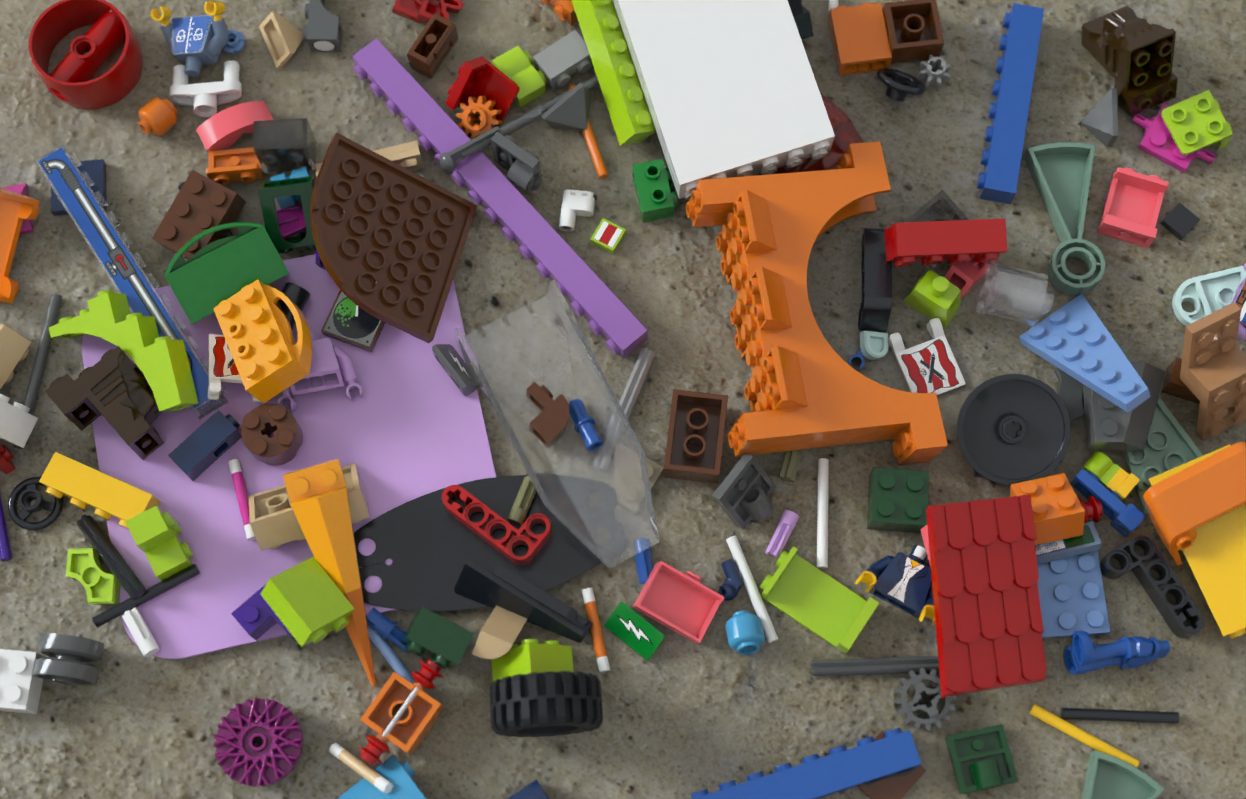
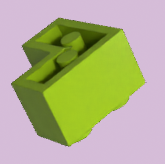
[125,505,194,581]
[491,639,574,682]

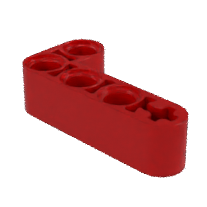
[442,485,552,566]

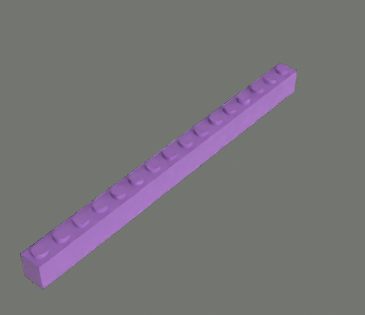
[352,38,648,359]

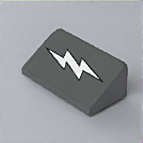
[432,344,481,397]

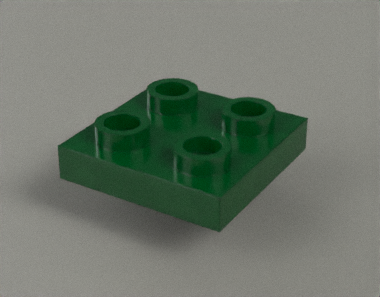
[945,724,1019,795]

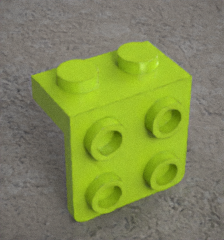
[1161,90,1233,155]

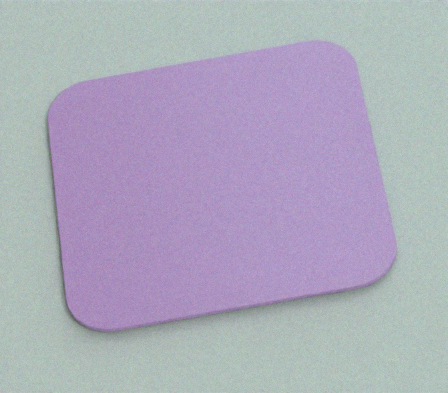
[82,254,496,660]

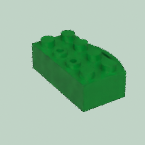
[164,222,289,324]

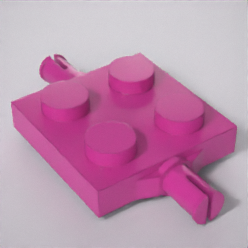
[1132,102,1217,173]

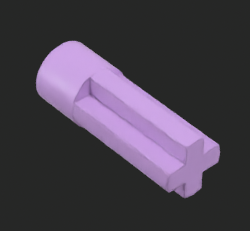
[765,509,800,559]

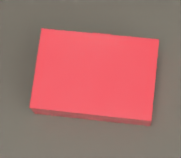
[632,561,725,644]

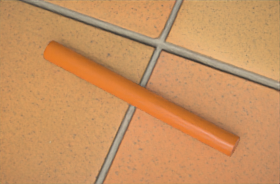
[567,85,609,179]

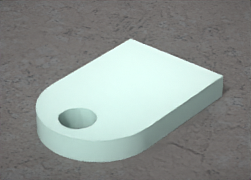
[1172,265,1246,326]

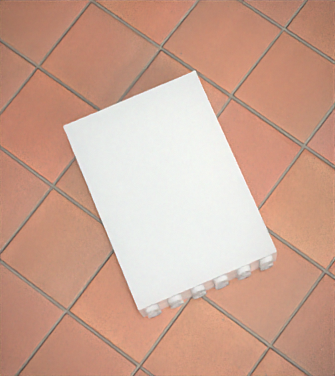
[612,0,835,200]

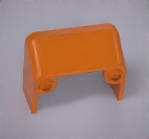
[1143,442,1246,566]

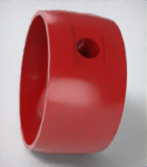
[29,0,143,110]

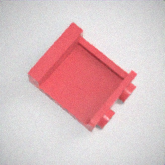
[1097,167,1169,248]

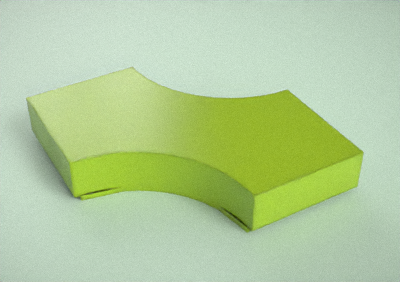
[66,548,121,605]

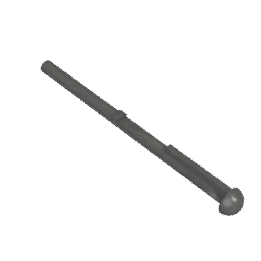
[439,76,600,171]

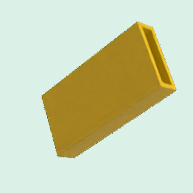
[1148,444,1246,639]

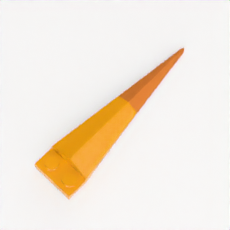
[283,458,376,687]

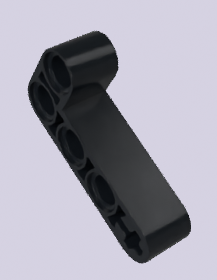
[858,228,892,333]
[1100,535,1204,638]

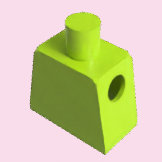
[903,270,961,329]

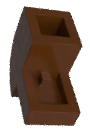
[526,381,570,449]

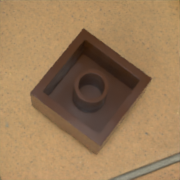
[883,0,944,64]

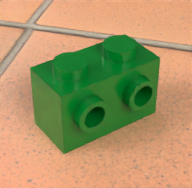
[632,159,678,223]

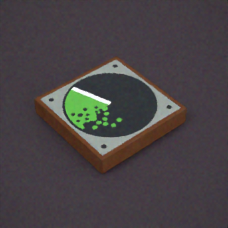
[321,289,385,352]

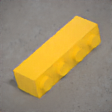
[39,452,161,530]

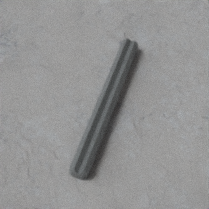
[810,656,939,676]

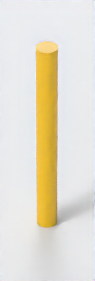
[1029,704,1139,768]

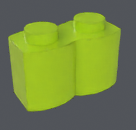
[492,46,547,108]

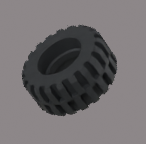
[489,671,603,737]

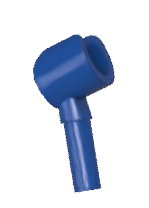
[848,348,865,372]

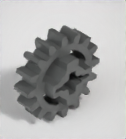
[893,667,957,731]

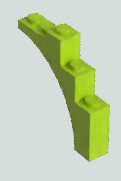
[49,289,199,412]

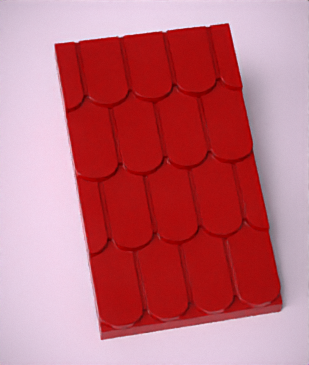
[920,494,1047,698]

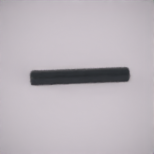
[77,515,146,599]

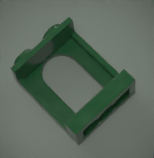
[258,176,316,253]

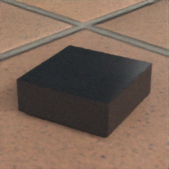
[1160,203,1200,241]

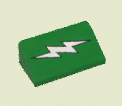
[604,601,666,661]

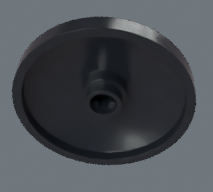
[956,374,1071,485]

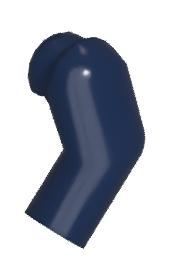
[718,559,743,601]

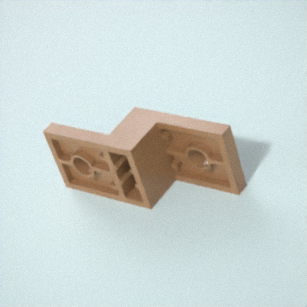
[1180,302,1246,441]

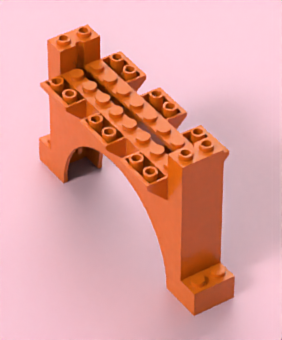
[686,141,948,465]

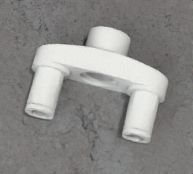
[169,61,242,117]

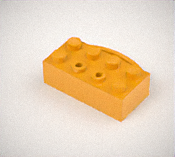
[213,279,312,404]

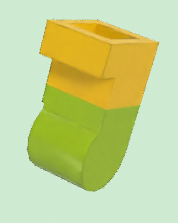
[1081,451,1140,500]

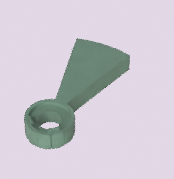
[1023,142,1106,296]
[1081,750,1164,799]

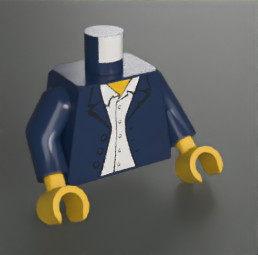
[855,545,935,626]

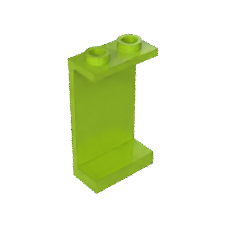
[760,546,879,654]

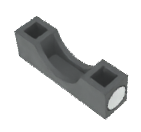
[303,0,343,52]

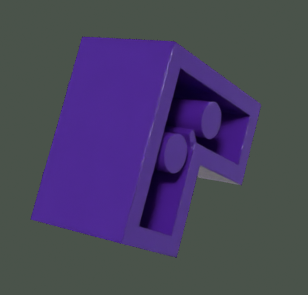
[231,583,297,642]

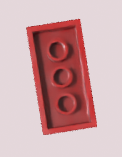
[884,218,1007,267]

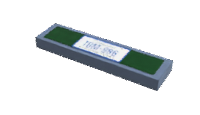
[1035,521,1102,565]

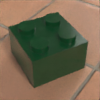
[867,467,929,533]
[401,607,474,670]

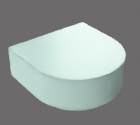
[860,330,889,360]

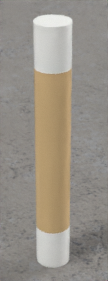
[329,743,393,794]

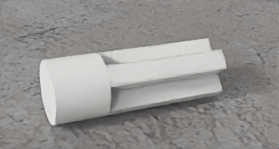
[122,607,160,658]

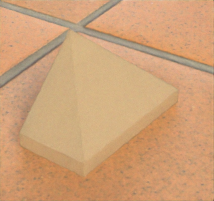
[259,11,303,69]

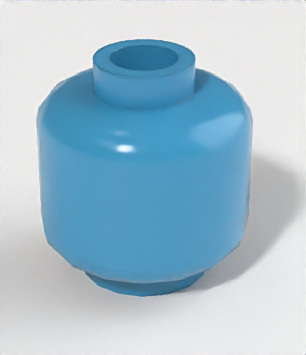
[725,610,765,655]

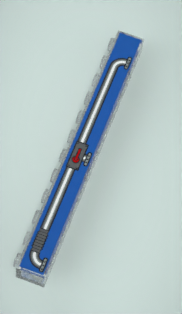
[35,145,228,420]

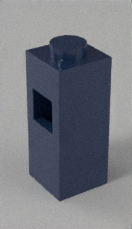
[168,410,242,481]

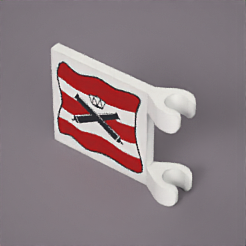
[888,318,966,396]
[208,334,262,403]

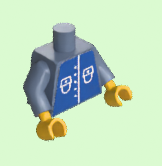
[150,1,228,77]

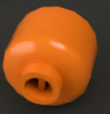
[138,98,178,136]

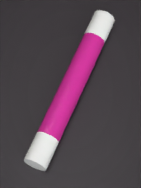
[228,459,256,540]

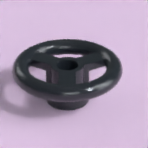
[877,68,926,102]
[8,477,63,530]

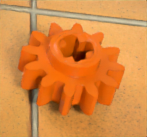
[455,96,503,139]

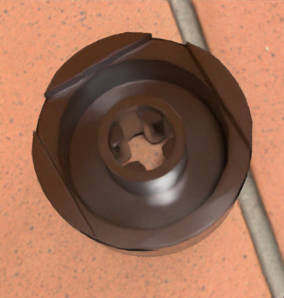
[241,404,303,466]

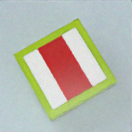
[590,218,626,254]

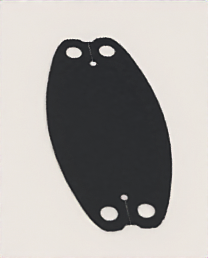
[354,475,625,611]

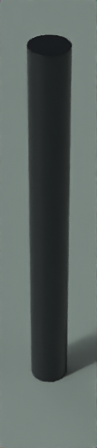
[92,564,200,628]
[1061,708,1179,724]

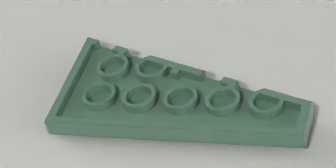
[1113,338,1203,516]

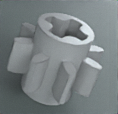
[918,55,951,89]

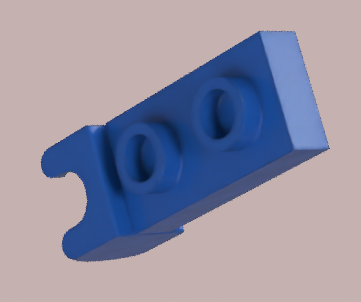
[1070,469,1145,537]

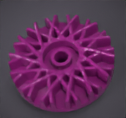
[213,698,303,787]

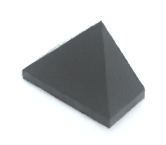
[541,82,592,130]
[1080,88,1118,147]

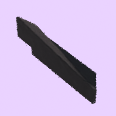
[454,559,593,643]

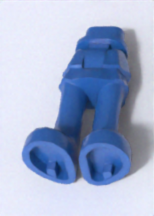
[1063,630,1170,675]

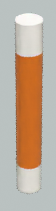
[582,588,610,673]

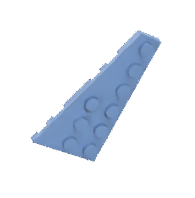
[1019,294,1150,413]

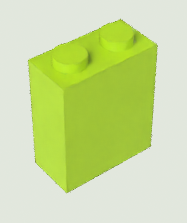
[260,557,355,647]

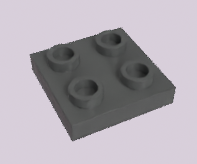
[491,131,542,191]
[712,452,776,530]

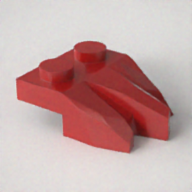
[392,0,465,23]

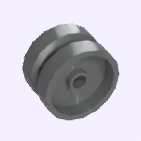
[32,633,104,685]

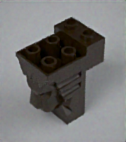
[1081,6,1178,117]
[45,346,165,460]

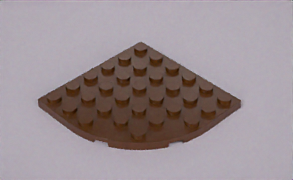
[310,132,477,343]

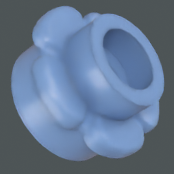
[223,30,245,54]

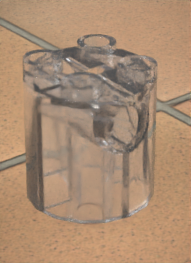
[976,262,1054,327]

